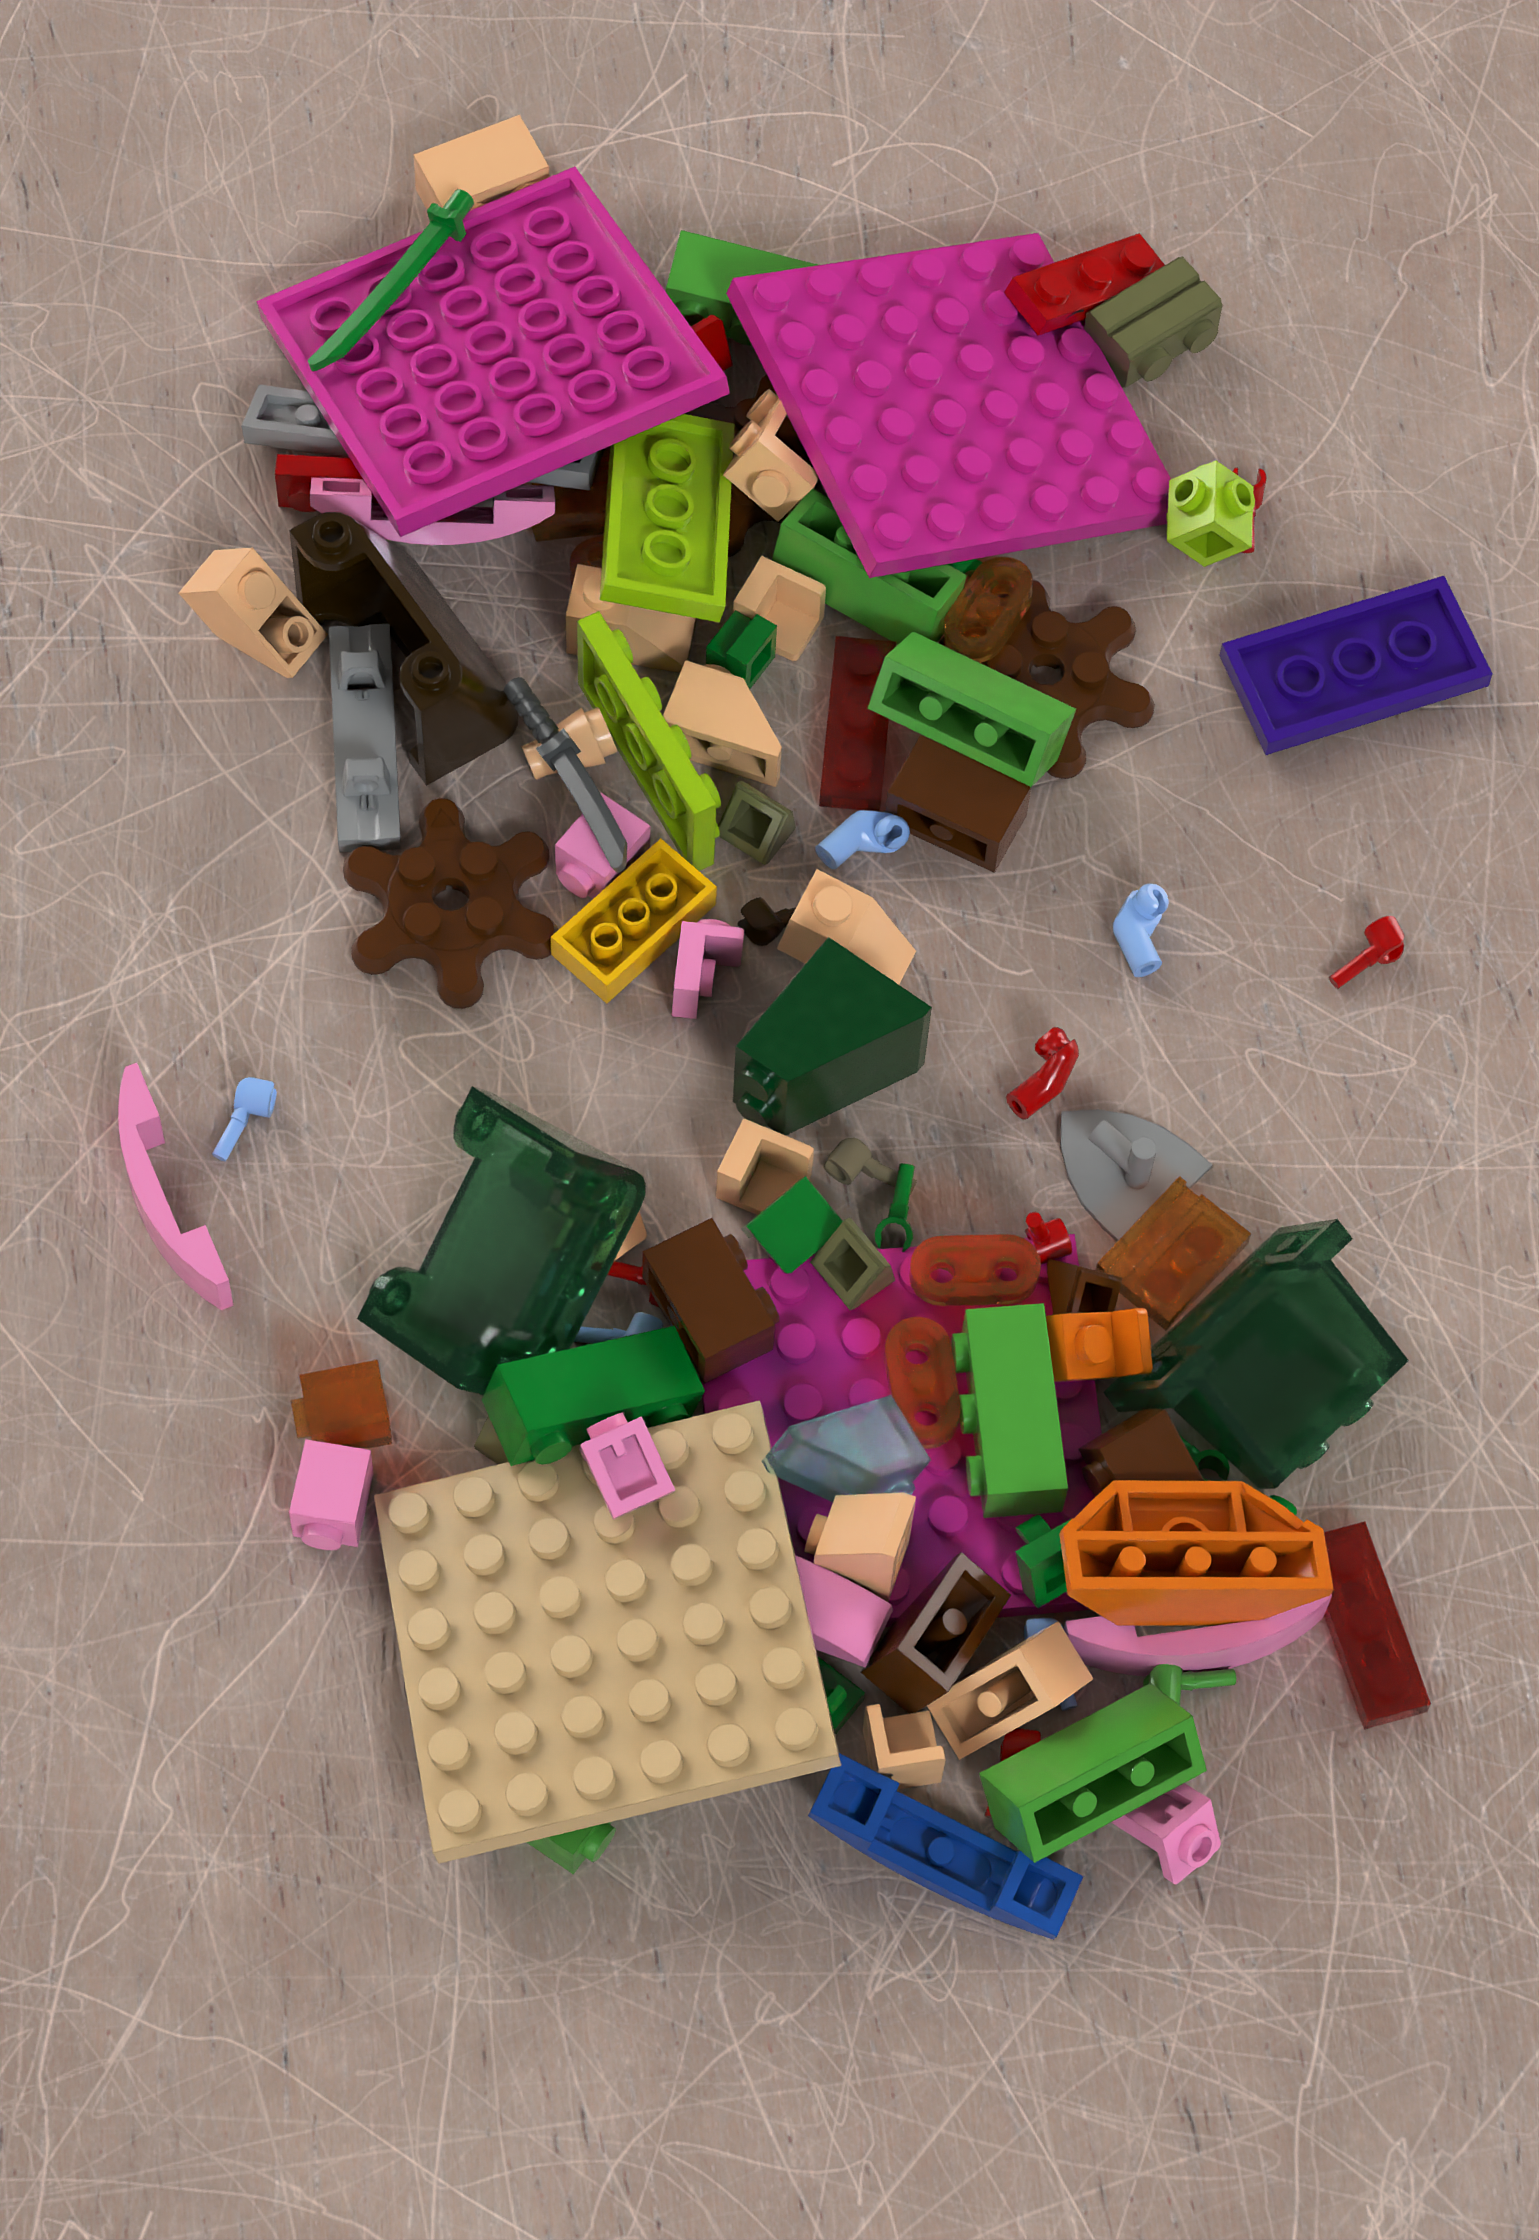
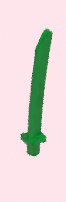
[308,189,474,371]

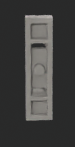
[329,624,401,852]

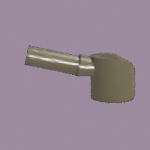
[824,1138,917,1195]

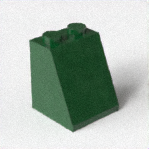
[733,937,932,1135]

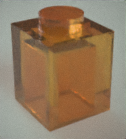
[290,1360,392,1449]

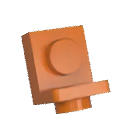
[1046,1308,1153,1382]

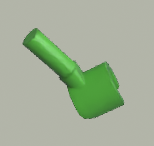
[1143,1664,1236,1705]

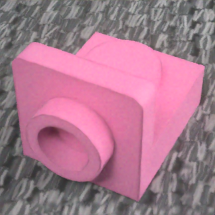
[672,919,744,1019]
[579,1412,675,1520]
[1111,1783,1221,1884]

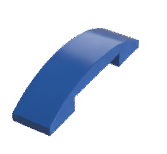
[808,1753,1084,1940]

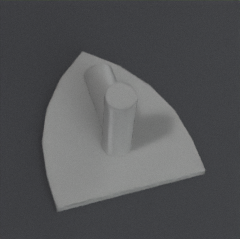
[1060,1109,1213,1250]

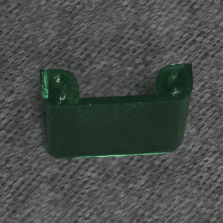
[357,1086,646,1395]

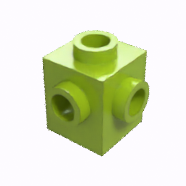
[1166,460,1255,567]

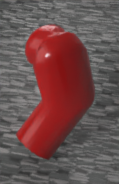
[1006,1027,1079,1120]

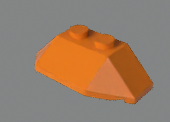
[1059,1480,1334,1626]

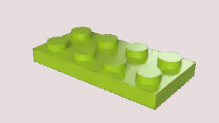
[599,414,735,623]
[577,611,721,871]

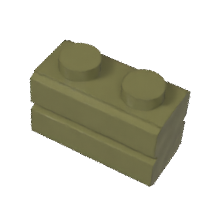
[1084,256,1223,388]

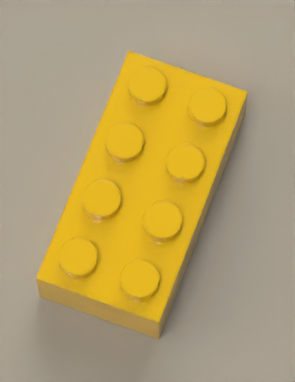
[551,838,717,1004]

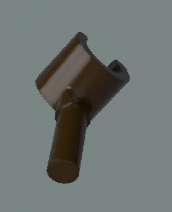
[737,897,796,946]

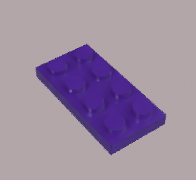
[1219,576,1493,755]

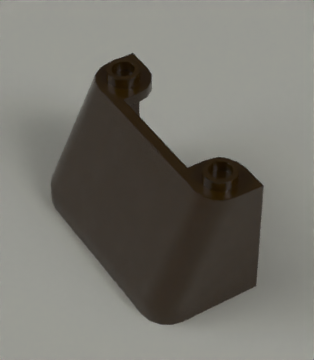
[289,512,518,786]

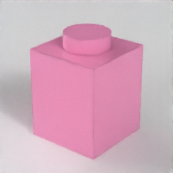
[555,793,651,899]
[289,1439,374,1550]

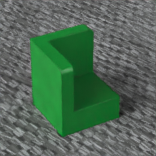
[741,1176,843,1274]

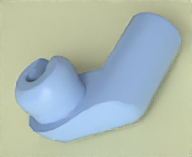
[815,810,910,870]
[1113,883,1169,977]

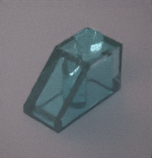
[761,1395,931,1502]

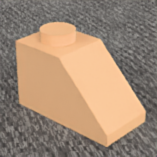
[566,564,697,673]
[663,660,782,787]
[777,869,916,984]
[805,1492,916,1602]
[927,1621,1093,1760]

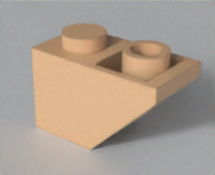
[178,547,328,678]

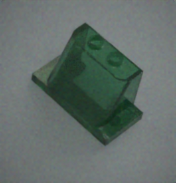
[1103,1219,1409,1489]

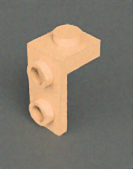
[723,389,819,522]

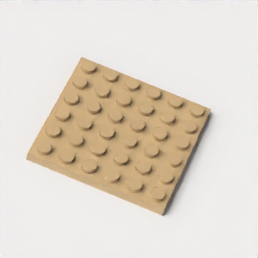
[374,1400,841,1864]

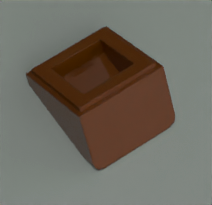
[1047,1258,1123,1315]

